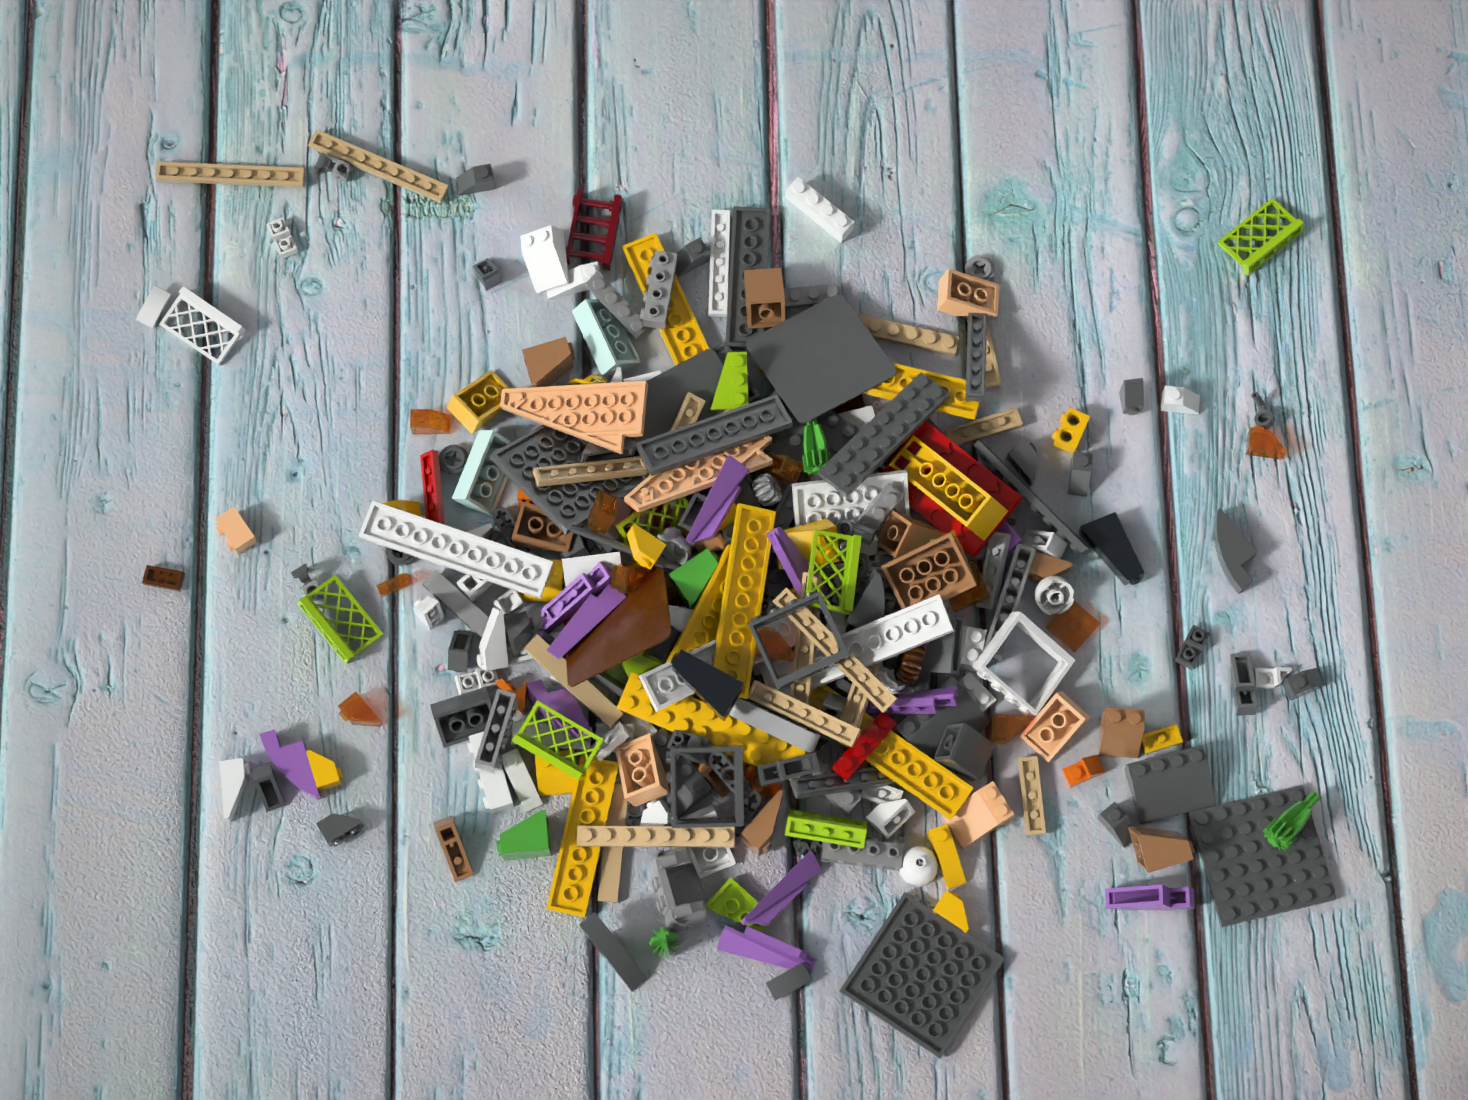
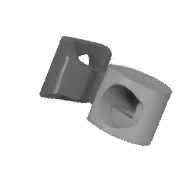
[314,153,352,182]
[291,563,322,600]

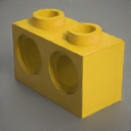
[1052,407,1090,454]

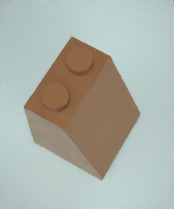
[744,268,785,329]
[522,337,575,387]
[877,509,944,558]
[1098,707,1145,758]
[1128,826,1194,873]

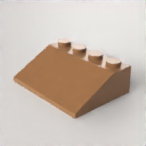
[881,530,977,609]

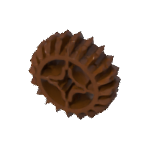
[895,642,928,685]

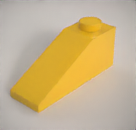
[927,824,967,890]

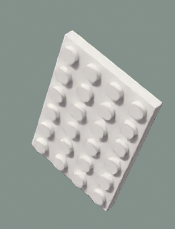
[792,470,910,548]

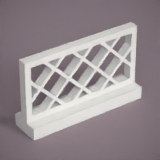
[159,286,247,366]

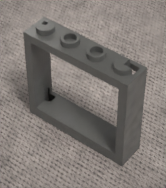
[748,591,850,690]
[666,745,744,828]

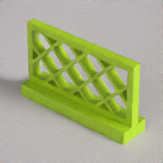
[1218,198,1304,276]
[615,496,689,565]
[806,529,862,615]
[297,575,383,664]
[512,700,604,781]
[785,809,867,849]

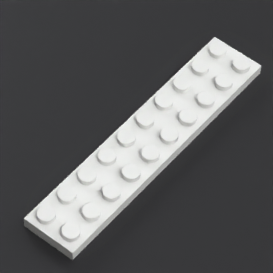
[358,501,554,599]
[760,594,954,696]
[639,616,821,712]

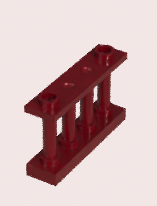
[565,189,623,271]

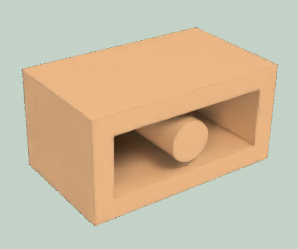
[215,507,257,554]

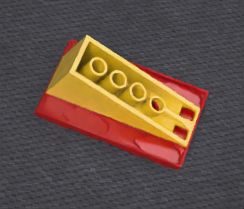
[881,421,1023,558]

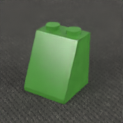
[669,548,719,609]
[496,810,551,861]

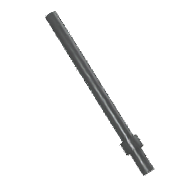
[570,524,680,570]

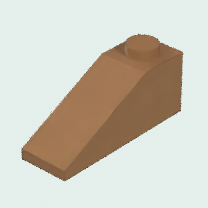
[433,815,474,882]

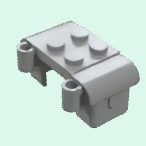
[650,847,708,933]

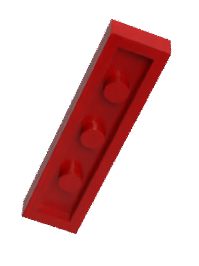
[420,450,445,524]
[832,712,897,781]

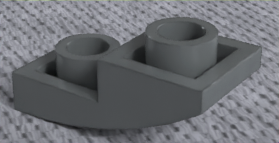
[1174,625,1210,670]
[766,962,813,1001]

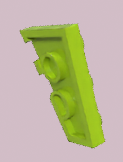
[710,352,748,410]
[705,878,775,932]

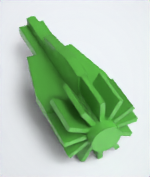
[802,418,831,476]
[1263,791,1321,851]
[649,925,679,959]

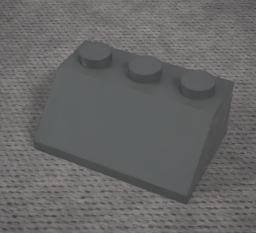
[430,687,492,748]

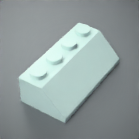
[572,299,641,375]
[452,430,511,516]

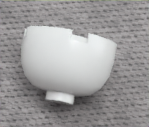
[1035,576,1074,615]
[899,846,939,887]

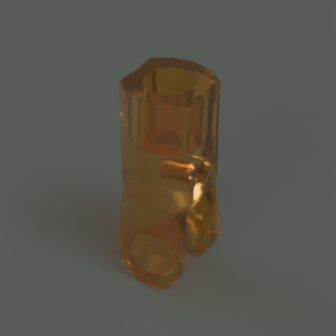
[376,573,412,597]

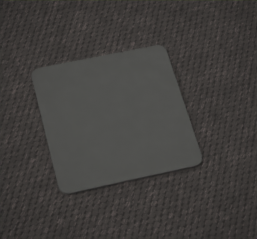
[746,295,896,423]
[634,349,726,443]

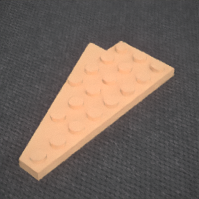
[500,381,648,454]
[624,410,773,513]

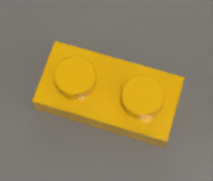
[1141,724,1183,755]

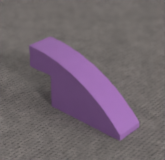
[527,679,590,742]
[259,729,322,800]
[1105,885,1195,910]

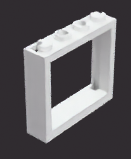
[973,612,1075,716]

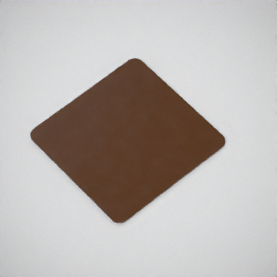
[564,568,672,687]

